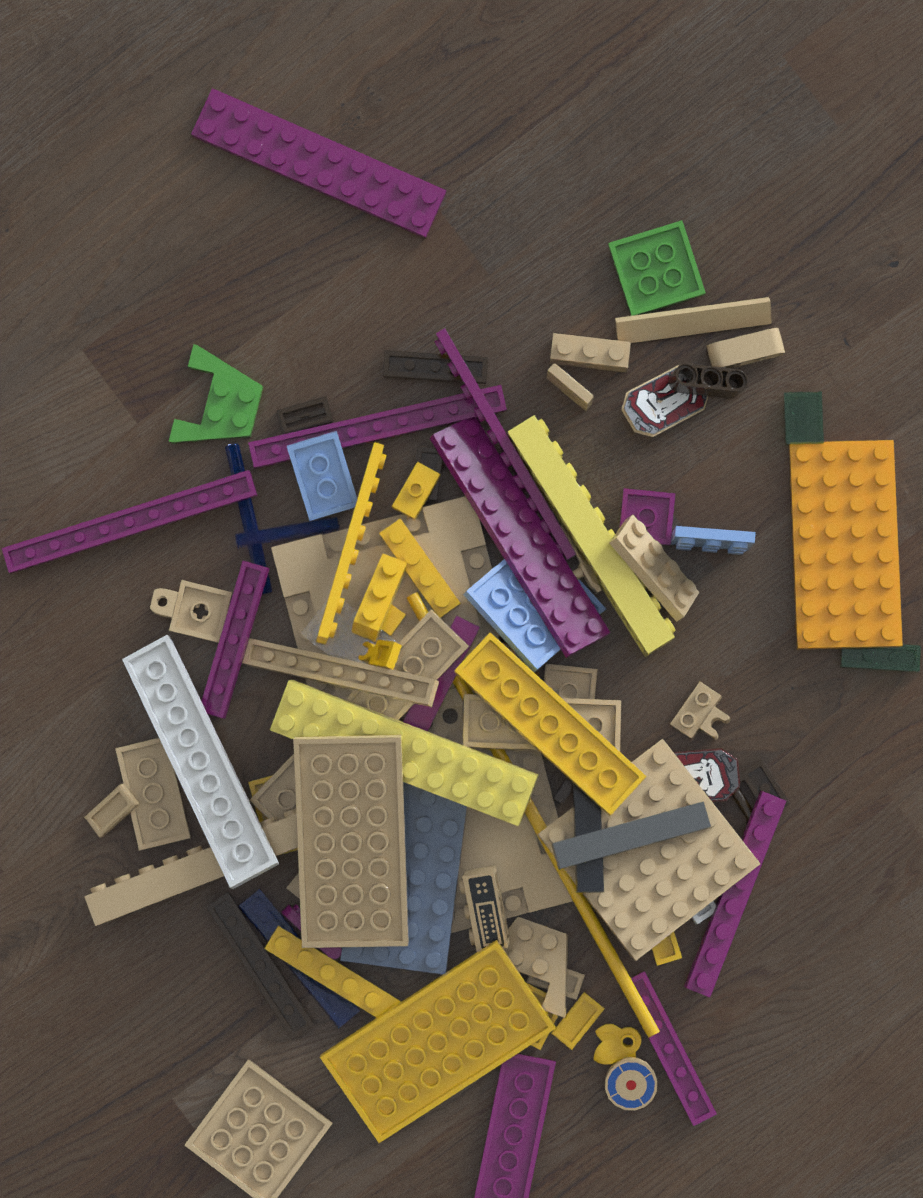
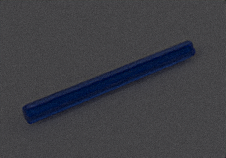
[225,443,272,595]

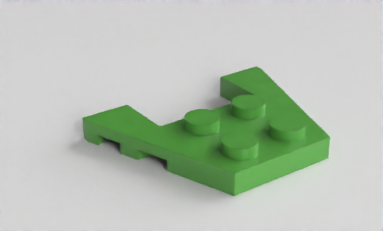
[169,344,263,444]

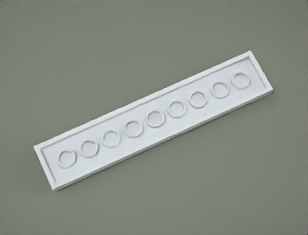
[122,635,279,889]

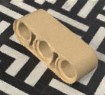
[706,328,785,368]

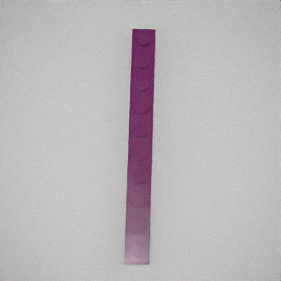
[434,328,576,560]
[248,385,507,469]
[2,470,258,574]

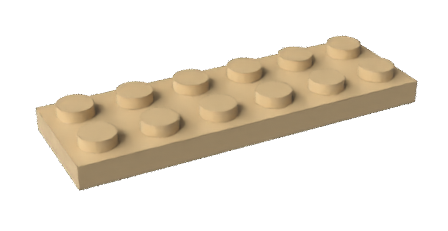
[462,694,621,751]

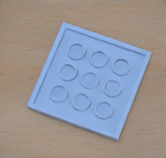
[463,559,606,672]

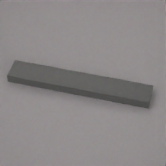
[551,801,711,870]

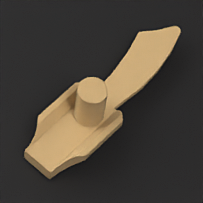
[560,525,602,594]

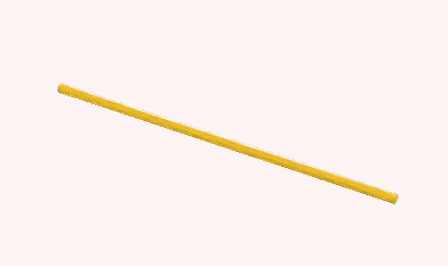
[406,592,660,1038]

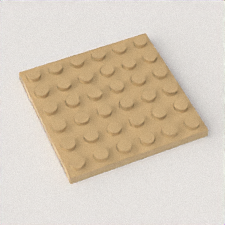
[538,739,760,961]

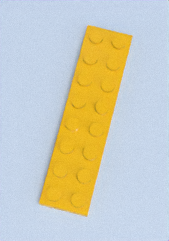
[454,633,647,816]

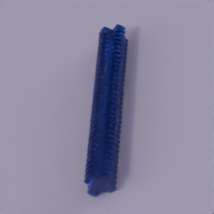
[235,517,340,548]

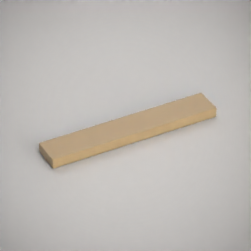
[615,297,772,343]

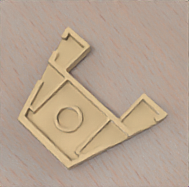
[503,917,568,1018]

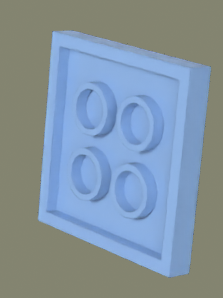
[671,526,755,555]

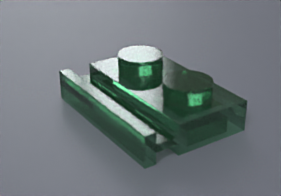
[783,391,824,445]

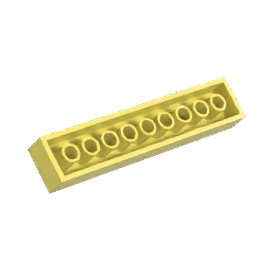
[507,415,676,657]
[270,680,539,826]

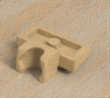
[670,682,730,740]

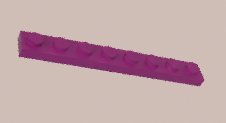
[684,791,786,997]

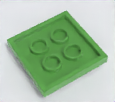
[608,220,706,316]

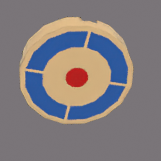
[605,1057,657,1111]

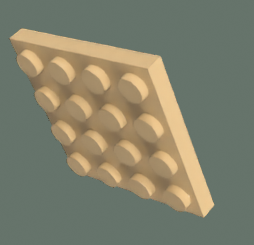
[184,1059,333,1198]

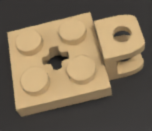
[150,580,232,643]

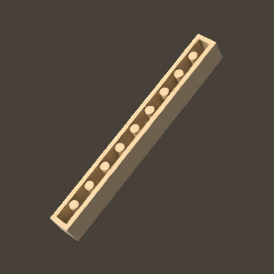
[84,808,298,926]

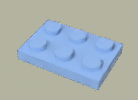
[287,431,357,521]

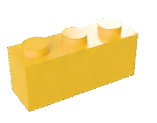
[351,554,407,642]

